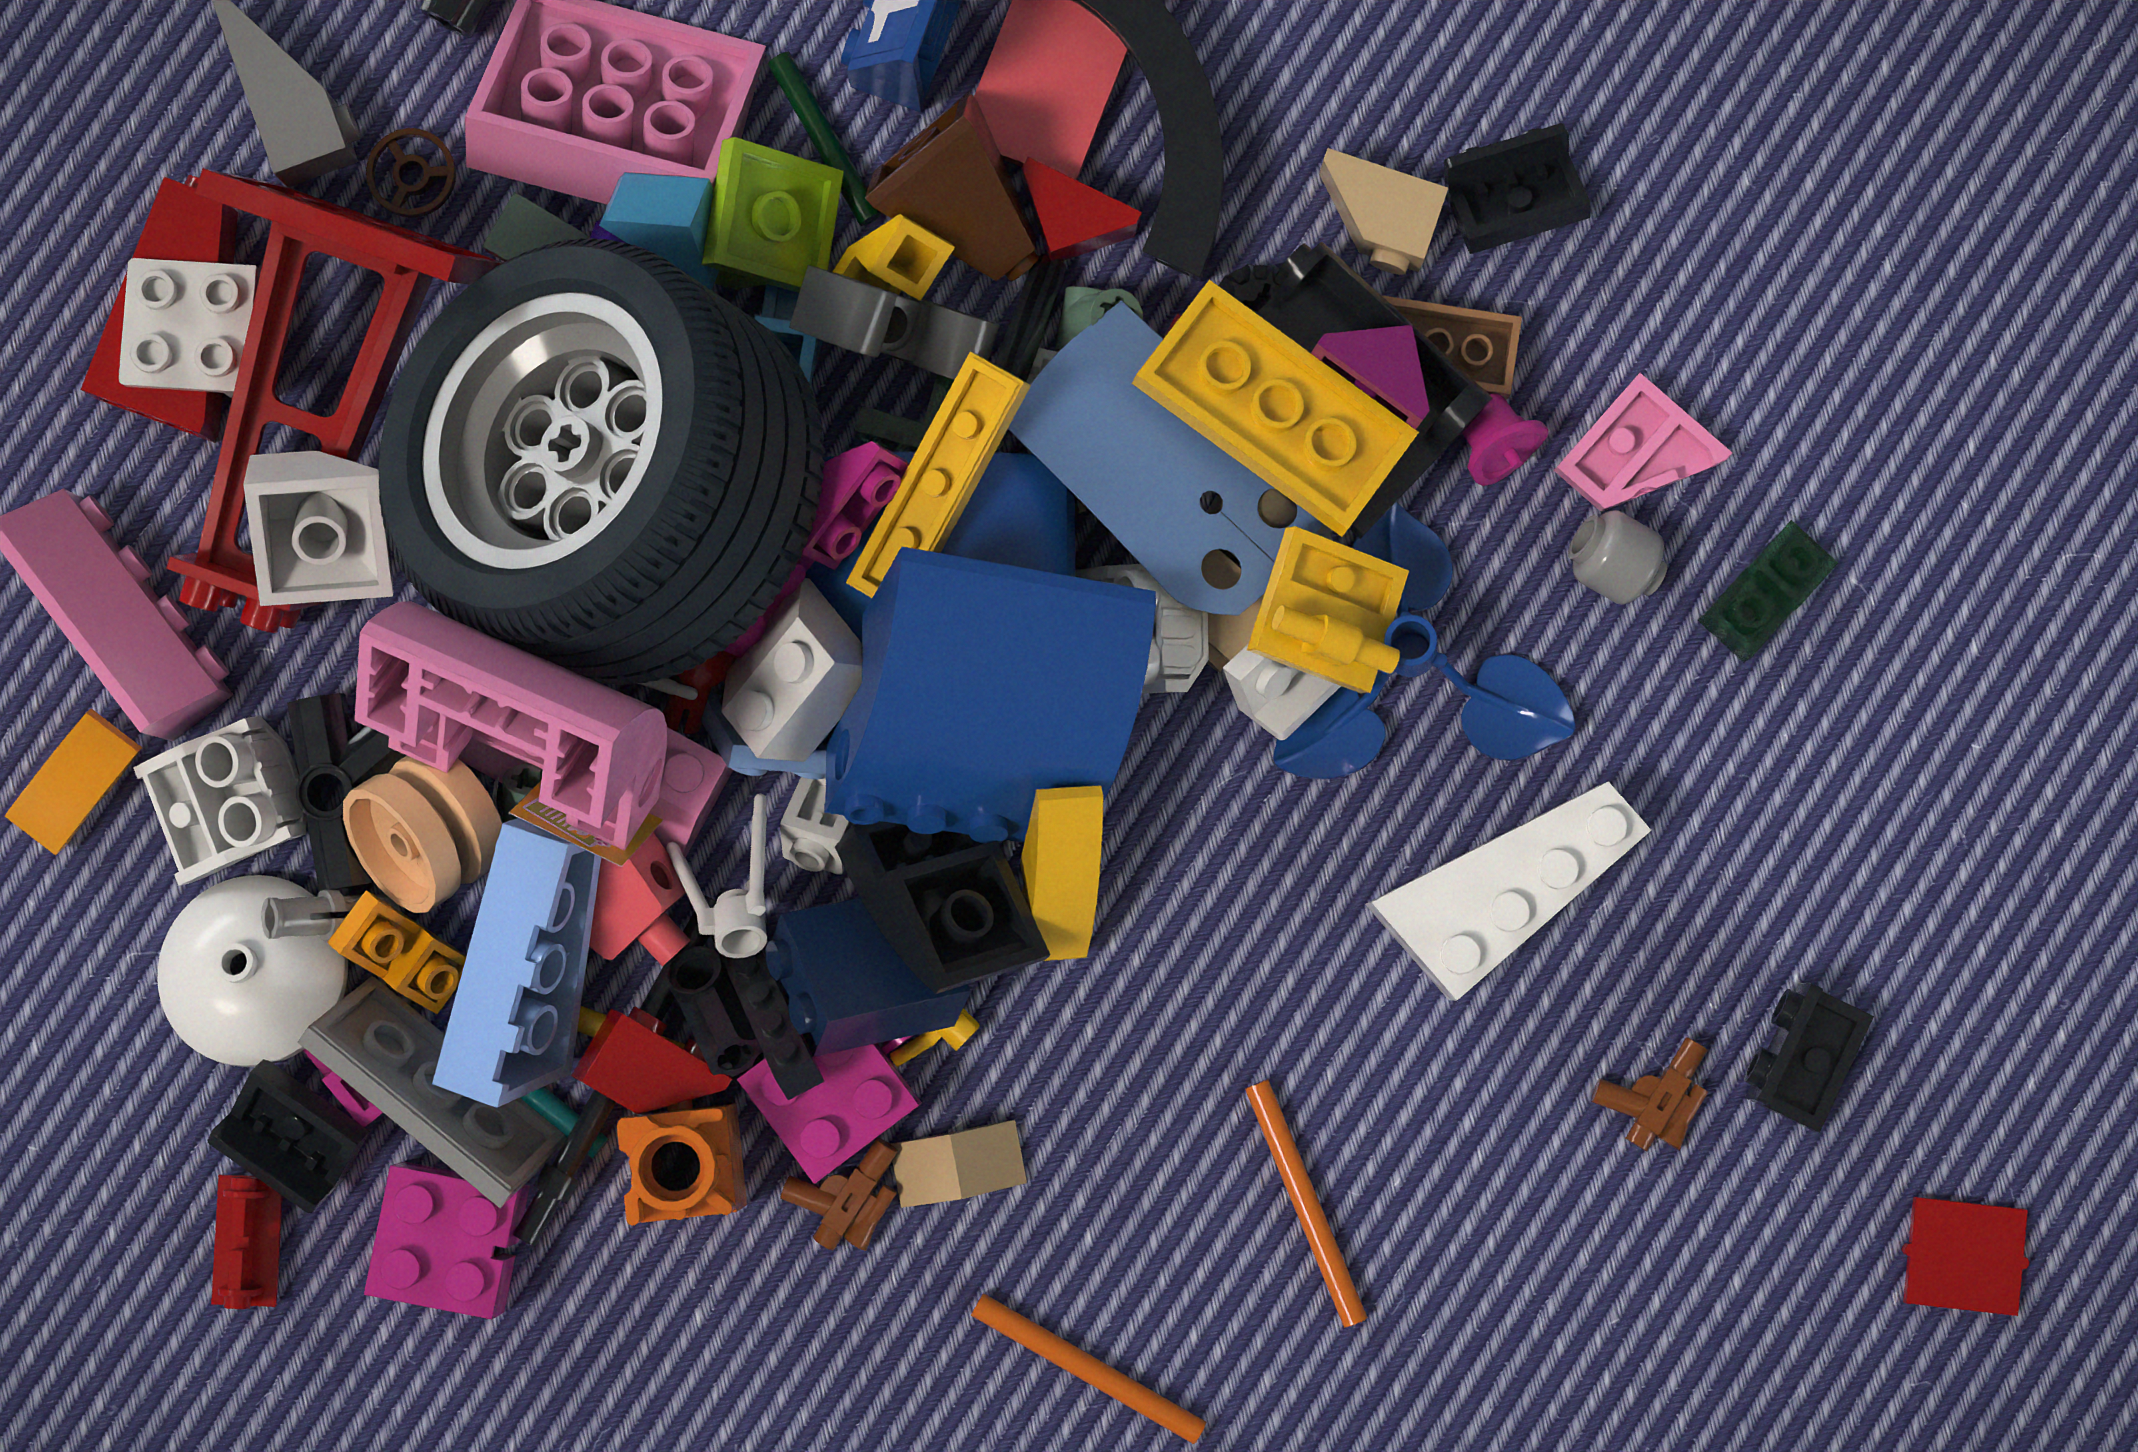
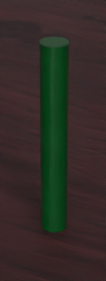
[768,51,882,226]

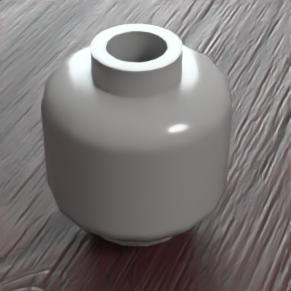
[1568,510,1667,605]

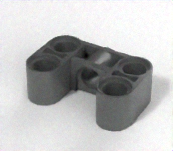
[789,265,1000,380]

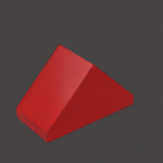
[1022,157,1142,261]

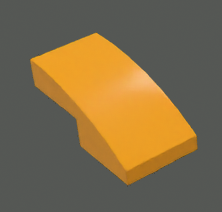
[4,709,142,856]
[327,890,466,1014]

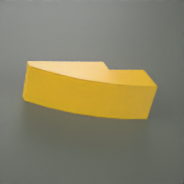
[1020,785,1103,961]

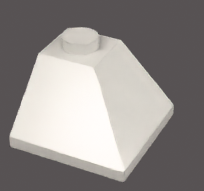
[243,451,394,606]

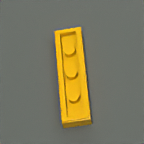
[846,352,1031,598]

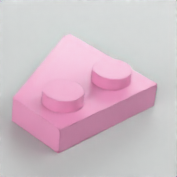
[1553,373,1732,512]

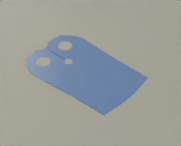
[1008,301,1323,616]

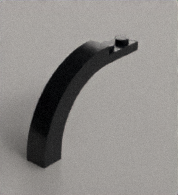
[1071,0,1224,282]

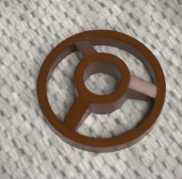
[366,128,456,218]

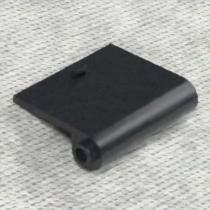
[1256,242,1493,539]

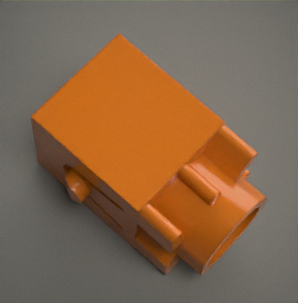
[617,1099,747,1225]

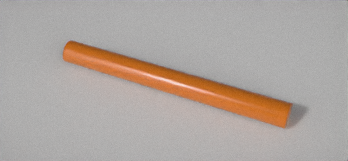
[1245,1079,1368,1328]
[971,1293,1207,1444]

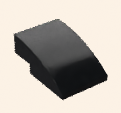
[835,821,1050,994]

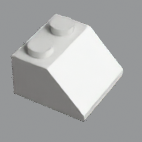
[721,578,862,762]

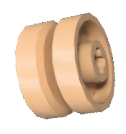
[343,756,502,913]

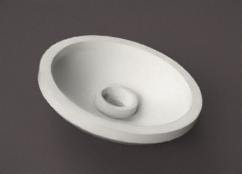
[157,875,348,1067]

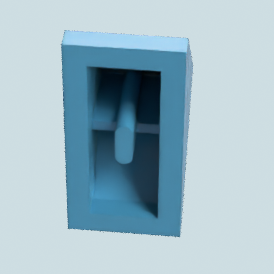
[599,172,719,290]

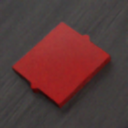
[1902,1197,2029,1316]

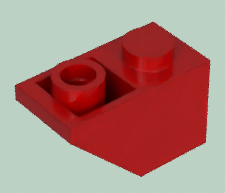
[571,1006,733,1114]

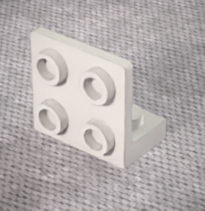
[119,258,261,398]

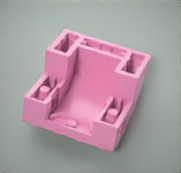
[354,601,667,851]

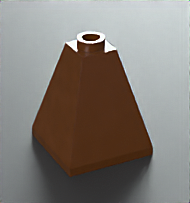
[865,91,1039,282]

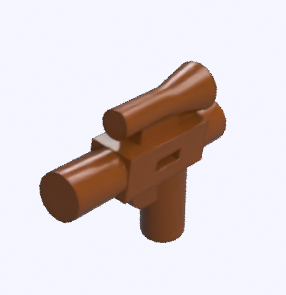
[1591,1037,1708,1152]
[780,1137,898,1251]

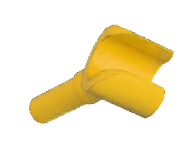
[890,1008,980,1067]

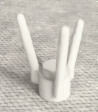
[666,793,767,958]

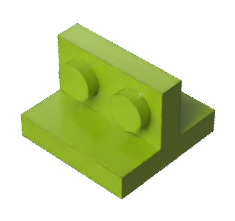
[701,137,844,293]

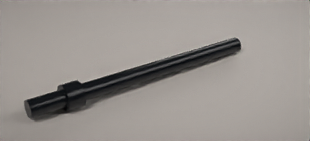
[513,895,716,1247]

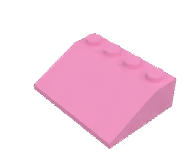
[465,0,766,205]

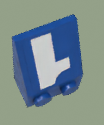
[841,0,963,112]

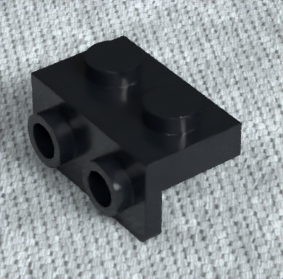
[1444,123,1590,254]
[1744,982,1874,1133]
[207,1059,370,1213]

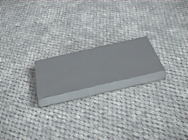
[298,976,567,1208]

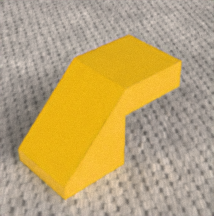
[832,214,955,301]

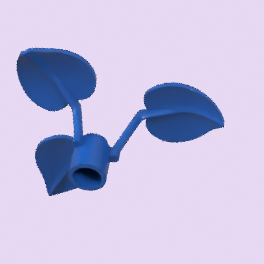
[1273,502,1575,779]

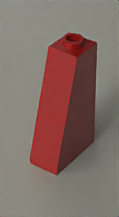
[80,175,238,443]

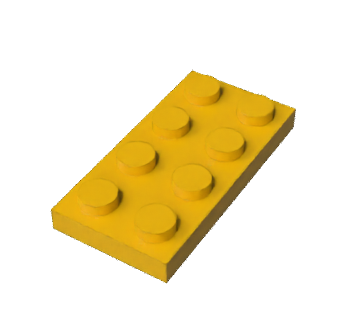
[1132,279,1419,537]

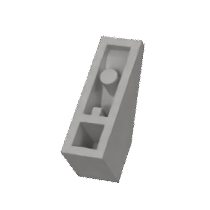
[212,0,361,187]

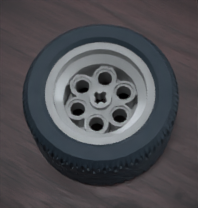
[379,238,825,685]

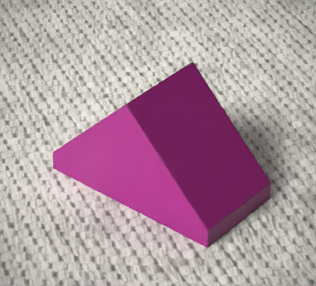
[1311,325,1430,430]

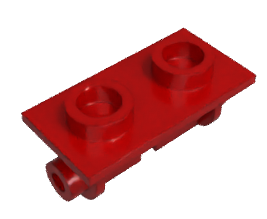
[211,1175,283,1309]

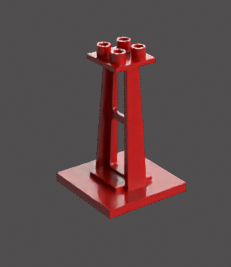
[166,168,504,633]

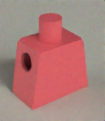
[589,832,691,967]

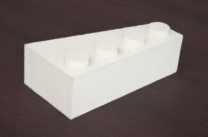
[1365,781,1651,1001]

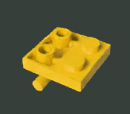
[1247,526,1409,693]

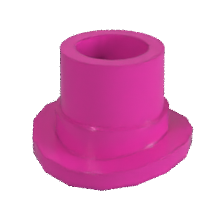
[1462,393,1549,486]

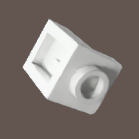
[780,777,854,874]

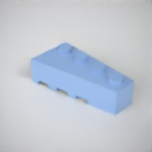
[432,818,601,1108]

